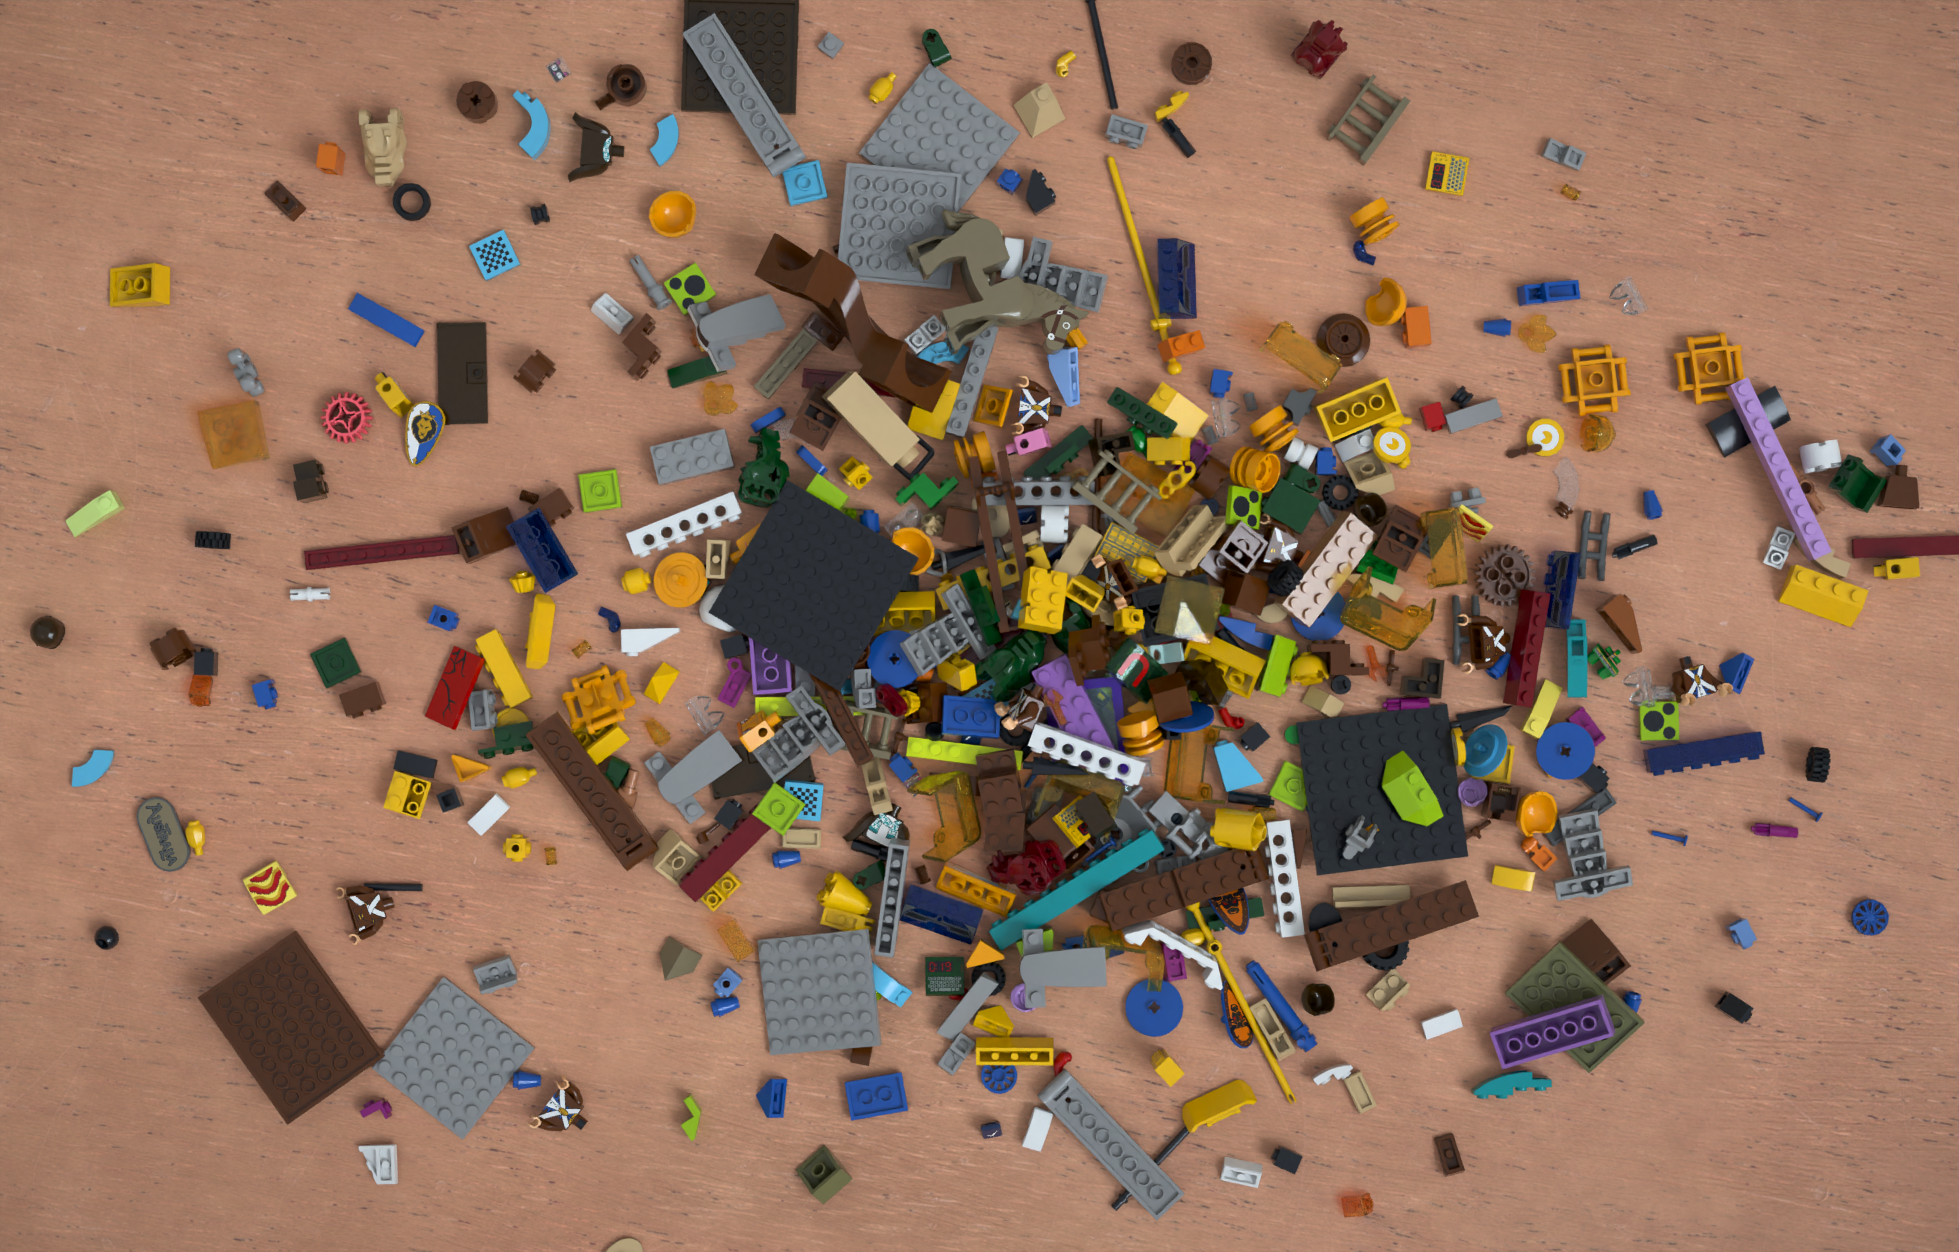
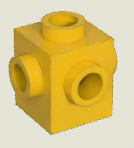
[839,456,873,490]
[1113,606,1145,635]
[503,834,532,862]

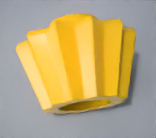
[509,570,536,593]
[898,689,921,717]

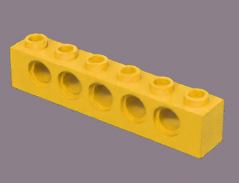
[935,544,1051,610]

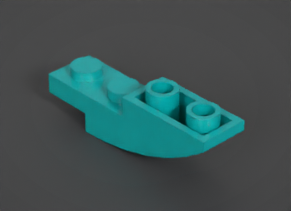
[1566,619,1588,698]
[1471,1070,1552,1099]

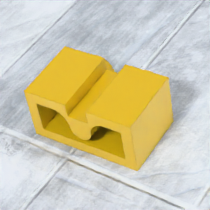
[1147,437,1190,466]
[937,653,977,691]

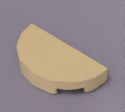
[1256,603,1288,623]

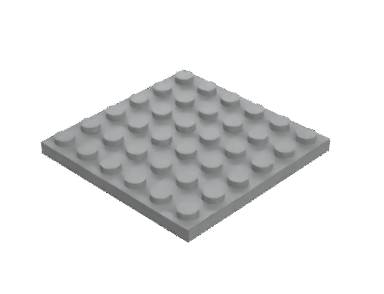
[859,63,1020,212]
[838,163,962,289]
[757,929,882,1055]
[372,976,535,1140]

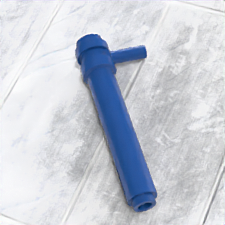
[1245,960,1317,1052]

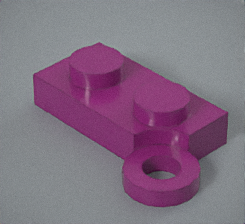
[717,658,752,708]

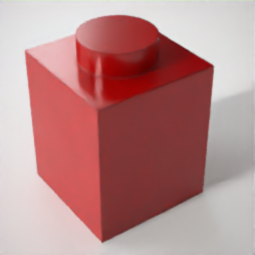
[1419,402,1447,432]

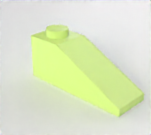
[65,490,125,537]

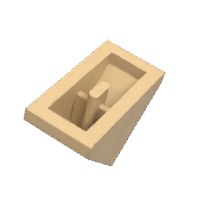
[1302,685,1344,718]

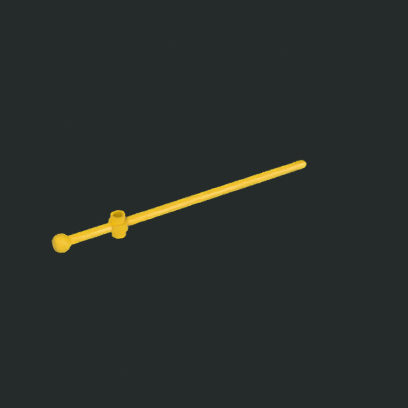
[1107,156,1182,375]
[1186,902,1296,1104]

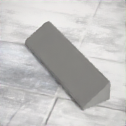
[937,972,999,1041]

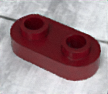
[876,683,908,717]

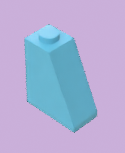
[1212,740,1264,792]

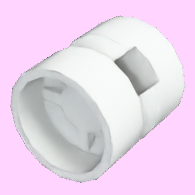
[1283,437,1318,470]

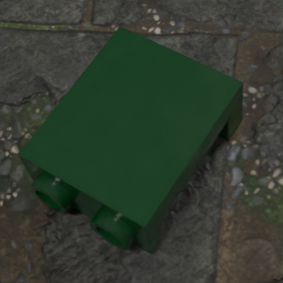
[1828,454,1887,513]
[1261,478,1321,535]

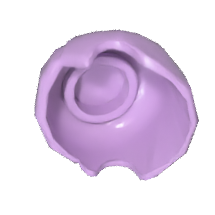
[1457,778,1488,807]
[1010,983,1036,1012]

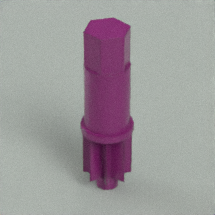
[1382,697,1430,711]
[1750,823,1798,838]

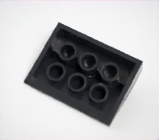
[1132,573,1219,647]

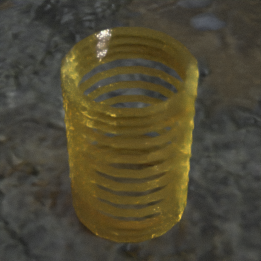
[1560,184,1581,201]
[572,640,592,659]
[544,847,557,865]

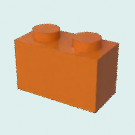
[316,142,346,176]
[1400,306,1432,348]
[1157,330,1206,362]

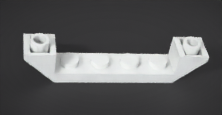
[1122,920,1223,990]

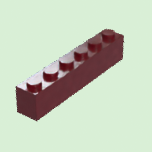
[1503,589,1550,708]
[679,804,771,902]

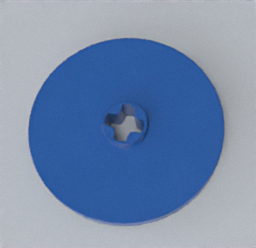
[1290,591,1347,641]
[867,630,918,688]
[1156,701,1214,733]
[1536,722,1595,780]
[1125,979,1183,1037]

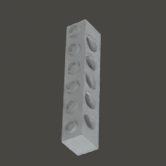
[946,326,998,438]
[982,476,1095,506]
[874,838,910,958]

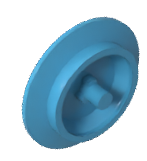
[1463,724,1507,777]

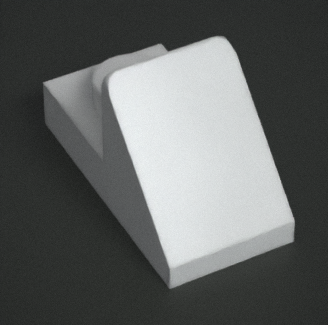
[1334,429,1374,463]

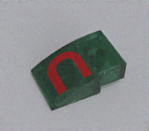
[1105,637,1169,704]

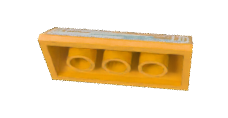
[935,861,1017,918]

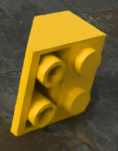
[383,771,432,819]

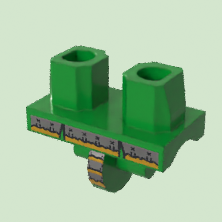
[1587,643,1621,680]

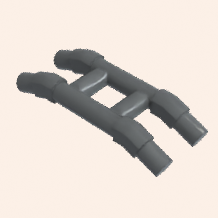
[1578,510,1611,581]
[1452,595,1480,665]

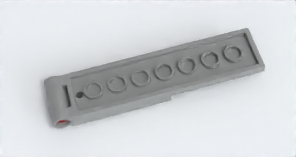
[682,13,806,178]
[1037,1068,1185,1220]

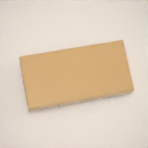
[782,828,821,849]
[1343,1070,1377,1114]

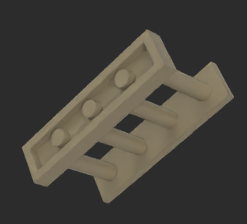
[1327,74,1410,166]
[1071,449,1162,534]
[822,699,898,760]

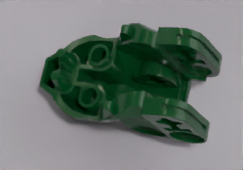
[738,427,790,508]
[1051,598,1096,673]
[975,630,1047,702]

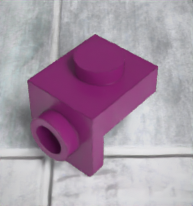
[360,1098,393,1119]

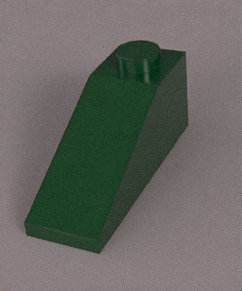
[667,356,727,389]

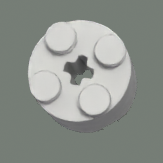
[1799,440,1842,474]
[1040,505,1069,543]

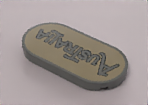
[137,797,191,872]

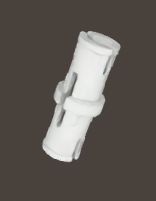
[290,587,331,602]

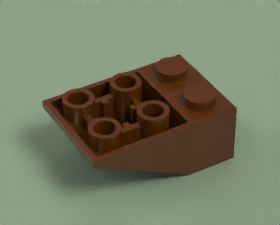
[452,507,523,564]
[1026,803,1096,875]
[1562,919,1631,985]

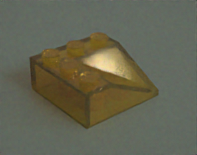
[197,400,270,470]
[1155,575,1225,645]

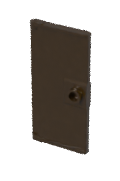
[436,322,488,425]
[712,740,816,800]

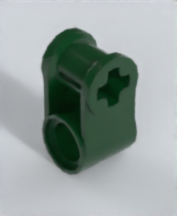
[922,29,952,68]
[1283,463,1320,493]
[605,756,631,790]
[853,859,886,889]

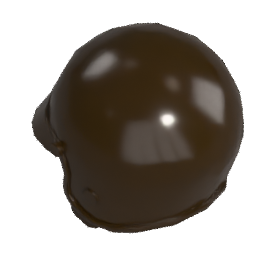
[1354,493,1388,527]
[30,615,65,649]
[1301,983,1335,1016]

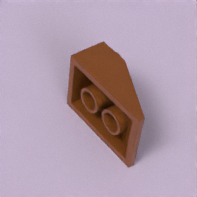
[1596,593,1642,654]

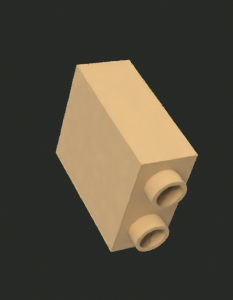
[822,370,920,468]

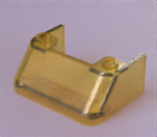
[1259,321,1342,394]
[1420,507,1468,589]
[1340,566,1436,651]
[1164,725,1234,805]
[1034,760,1125,843]
[907,771,982,863]
[1083,925,1165,992]

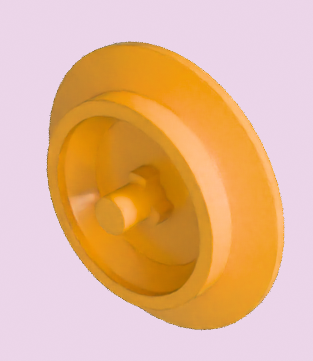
[654,552,708,608]

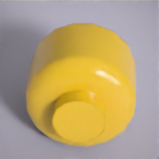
[621,567,651,595]

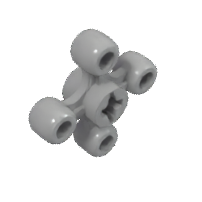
[227,348,264,397]

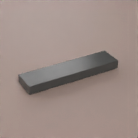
[1544,788,1617,847]

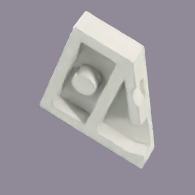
[359,1144,398,1184]

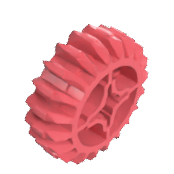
[320,392,373,444]

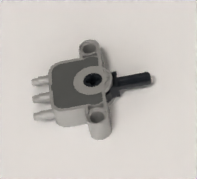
[1080,785,1162,873]

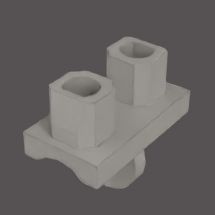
[1448,487,1486,514]

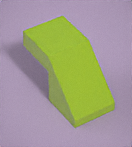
[681,1094,702,1141]

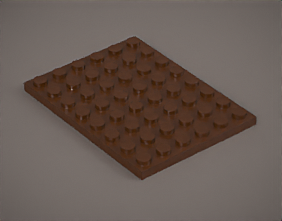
[198,931,385,1125]

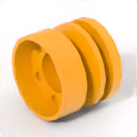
[1349,197,1400,246]
[1248,405,1299,452]
[953,431,996,479]
[1230,446,1281,493]
[1117,710,1164,756]

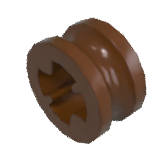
[1554,501,1573,520]

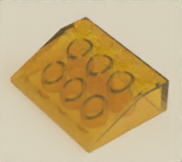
[1105,452,1195,537]

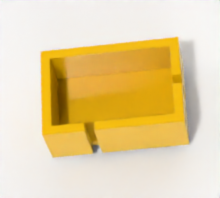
[1018,567,1068,634]

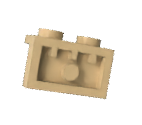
[1002,530,1044,560]
[1365,969,1411,1012]

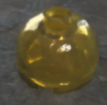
[1579,414,1616,453]

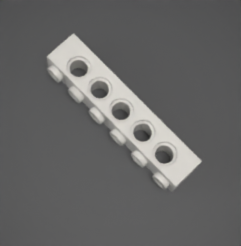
[626,492,743,558]
[1028,721,1146,786]
[1265,819,1305,938]

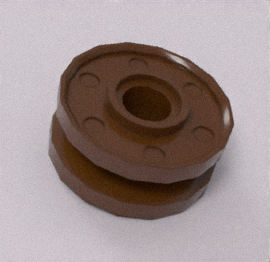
[1172,42,1212,85]

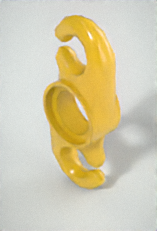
[1158,461,1197,499]

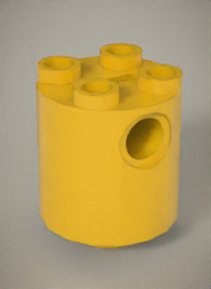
[1210,807,1267,851]

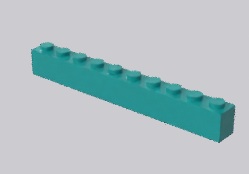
[989,828,1165,950]

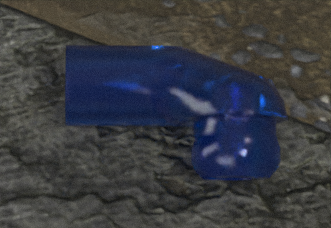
[1353,240,1376,266]
[598,607,621,633]

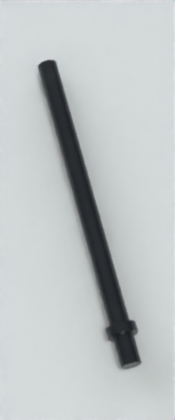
[1085,0,1118,110]
[1111,1126,1190,1211]

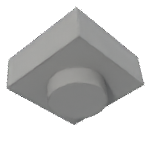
[818,32,844,59]

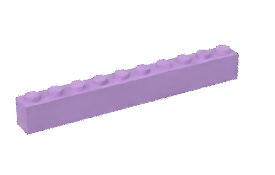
[1725,377,1832,561]

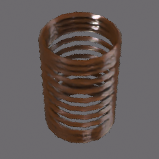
[595,92,615,111]
[519,490,539,505]
[915,865,931,885]

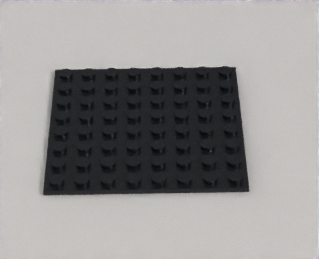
[708,480,919,691]
[1296,704,1468,876]

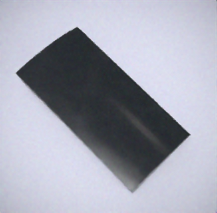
[1705,386,1791,458]

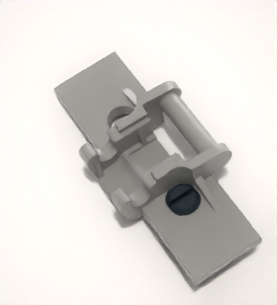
[1148,791,1230,860]

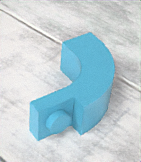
[512,90,551,160]
[872,960,913,1007]

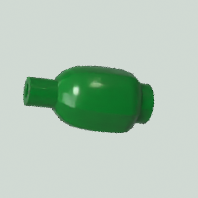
[1125,425,1147,459]

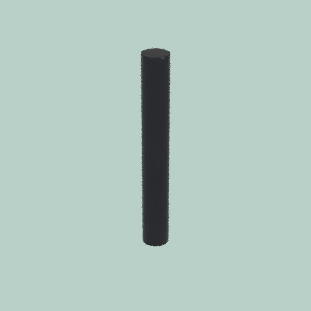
[364,883,423,891]

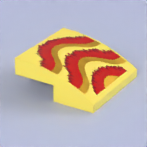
[1447,504,1493,542]
[243,860,297,915]

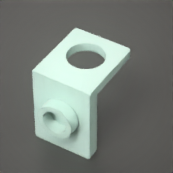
[1148,642,1184,665]

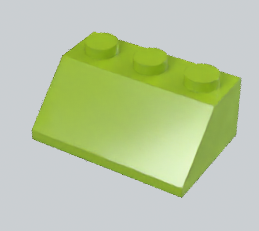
[1257,635,1298,697]

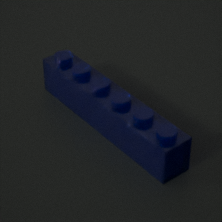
[1643,731,1765,776]

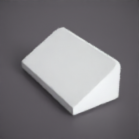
[591,293,634,334]
[1420,1008,1463,1040]
[1220,1157,1262,1188]

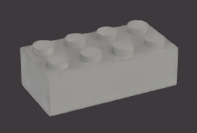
[650,429,735,486]

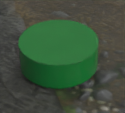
[1284,725,1299,744]

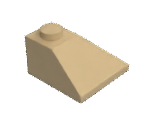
[1013,82,1065,138]
[1344,452,1395,495]
[653,828,703,886]

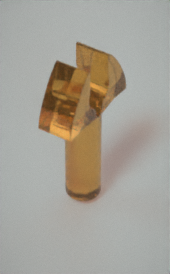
[1366,645,1387,682]
[1043,689,1067,725]

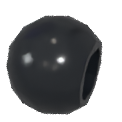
[94,926,120,950]

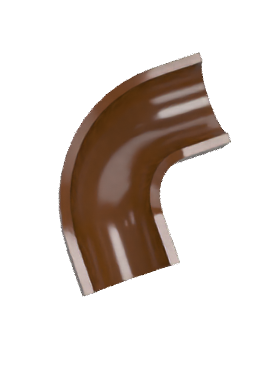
[754,233,952,413]

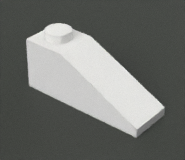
[621,628,680,657]

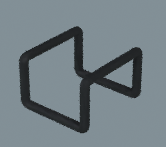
[893,435,934,480]

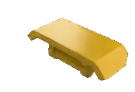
[525,593,555,669]
[1182,1080,1257,1133]

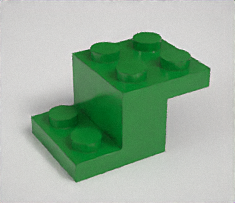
[895,472,959,510]

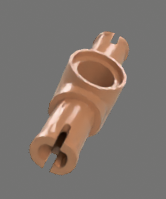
[1789,462,1826,515]
[618,769,640,809]

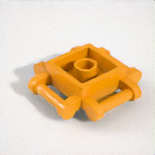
[1673,332,1746,405]
[1558,344,1631,417]
[561,664,636,735]

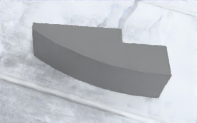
[1445,398,1503,435]

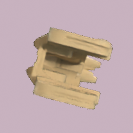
[359,108,407,187]

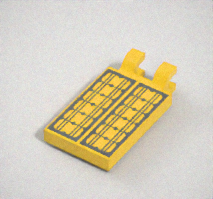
[1094,522,1164,584]

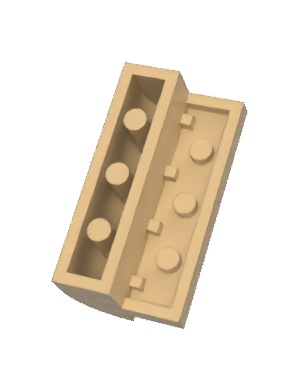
[1154,505,1229,576]

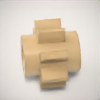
[921,511,945,536]

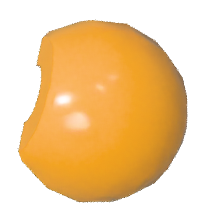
[649,191,696,238]
[1365,277,1407,327]
[891,527,934,575]
[1515,791,1558,837]

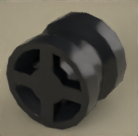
[530,203,550,225]
[1450,385,1474,409]
[1330,675,1351,695]
[1159,839,1176,859]

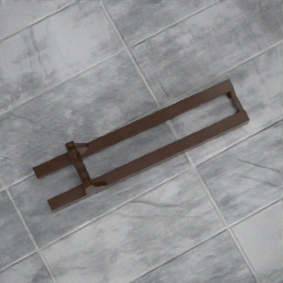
[968,451,1028,633]

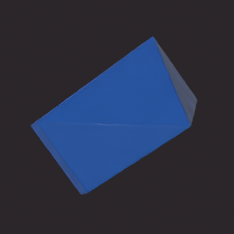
[1719,653,1754,694]
[756,1079,787,1118]

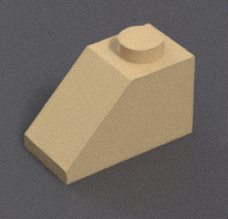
[706,538,731,579]

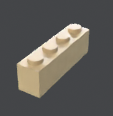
[1051,524,1103,599]

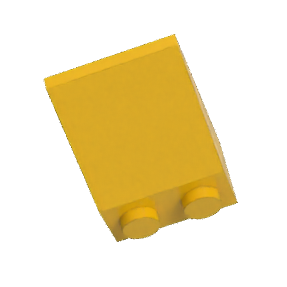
[110,263,170,307]
[908,380,960,440]
[1147,382,1209,443]

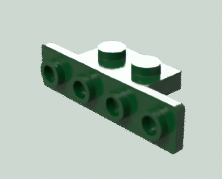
[1107,387,1178,439]
[1024,425,1094,487]
[960,569,1002,646]
[478,721,534,759]
[1186,897,1264,932]

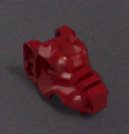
[1291,20,1348,79]
[986,840,1066,896]

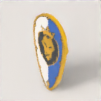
[405,401,445,466]

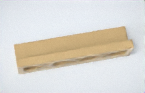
[1332,885,1410,908]

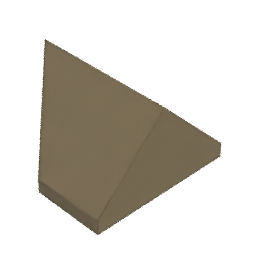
[660,936,703,981]

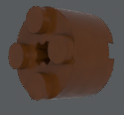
[606,64,647,107]
[456,81,498,124]
[513,349,556,393]
[1188,454,1230,500]
[150,628,196,670]

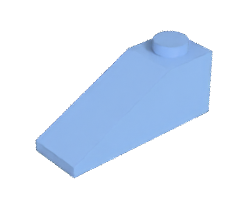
[1047,346,1080,407]

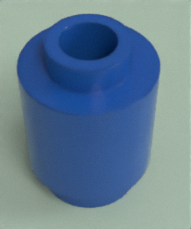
[860,510,880,533]

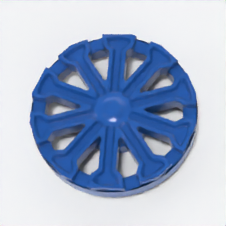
[1851,899,1889,936]
[981,1065,1017,1094]

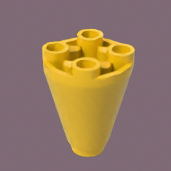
[816,871,872,915]

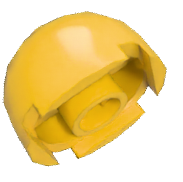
[1290,652,1329,686]

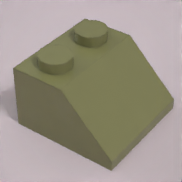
[796,1145,852,1205]

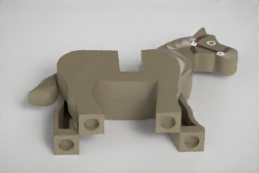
[905,210,1089,355]

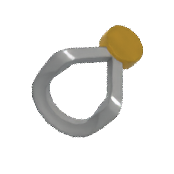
[926,549,953,582]

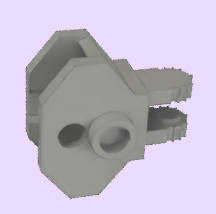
[1343,815,1378,860]

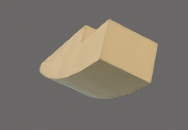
[1793,537,1851,579]
[1345,574,1405,603]
[862,757,893,815]
[1249,998,1296,1061]

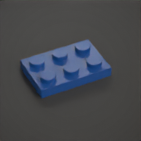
[941,695,1000,739]
[845,1072,908,1121]

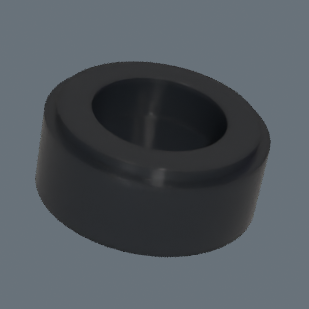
[925,722,944,741]

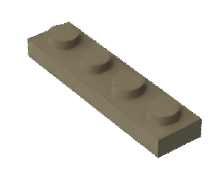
[754,329,818,400]

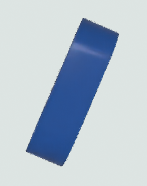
[750,407,786,433]
[796,445,828,476]

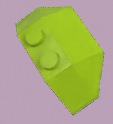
[1382,751,1443,826]

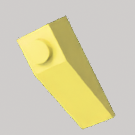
[1519,679,1562,739]

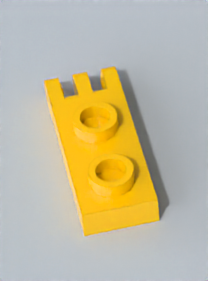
[820,907,875,939]

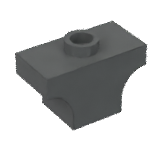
[1282,388,1317,427]

